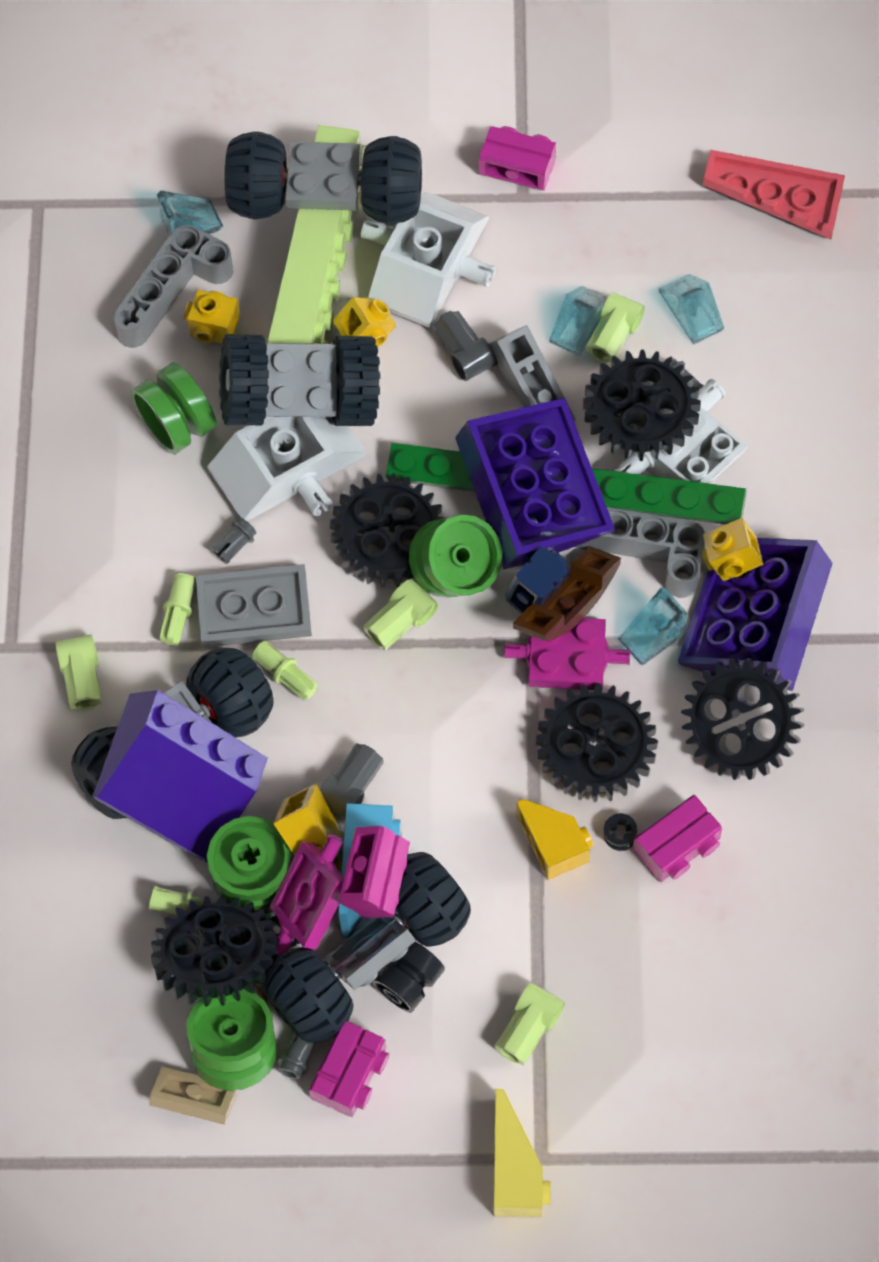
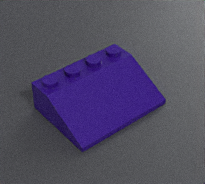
[455,398,615,570]
[677,538,833,691]
[92,690,268,863]

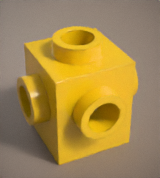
[184,290,241,344]
[332,297,397,347]
[701,517,764,581]

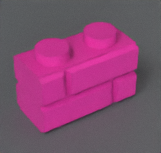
[479,126,556,191]
[633,794,722,882]
[338,826,410,918]
[309,1021,390,1117]

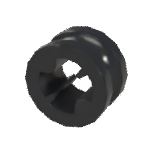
[603,813,637,851]

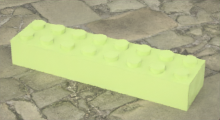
[267,125,365,344]

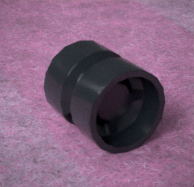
[373,941,445,1013]

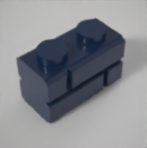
[505,547,569,614]

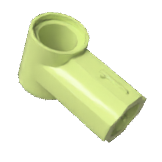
[586,292,645,364]
[363,579,439,651]
[56,634,102,711]
[495,982,565,1066]

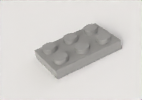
[196,564,312,648]

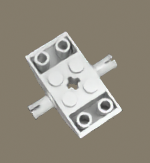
[361,192,496,328]
[610,379,747,484]
[208,417,367,521]

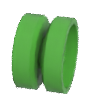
[131,362,217,455]
[409,515,503,598]
[207,816,293,912]
[187,989,277,1091]

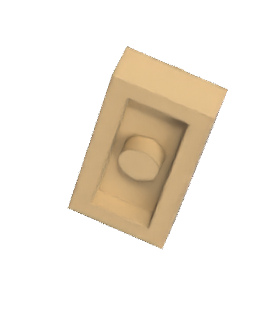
[149,1066,237,1125]

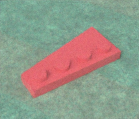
[703,149,845,240]

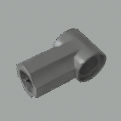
[433,310,497,381]
[320,743,384,820]

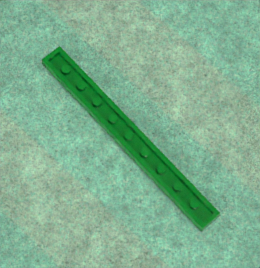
[386,443,747,524]

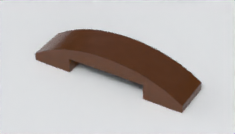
[513,546,621,641]

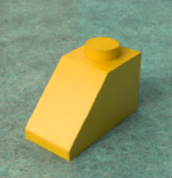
[516,799,593,880]

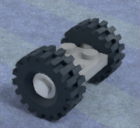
[219,334,381,426]

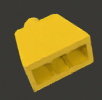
[273,783,344,874]

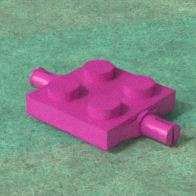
[504,618,631,691]
[269,834,344,954]

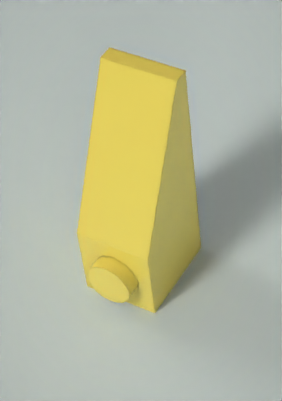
[494,1089,551,1217]

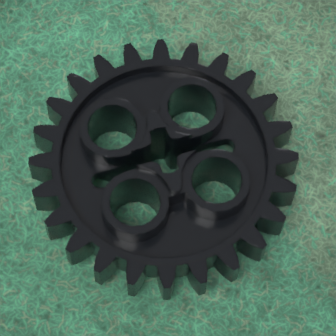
[583,349,701,461]
[329,473,445,587]
[681,658,804,780]
[536,683,658,802]
[150,895,278,1007]

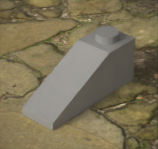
[489,325,576,420]

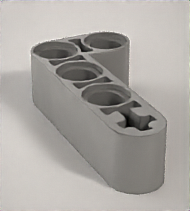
[114,225,233,348]
[575,507,705,598]

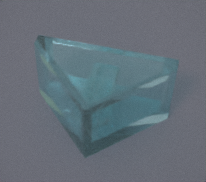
[157,190,223,236]
[659,274,724,345]
[549,286,608,356]
[618,587,688,665]

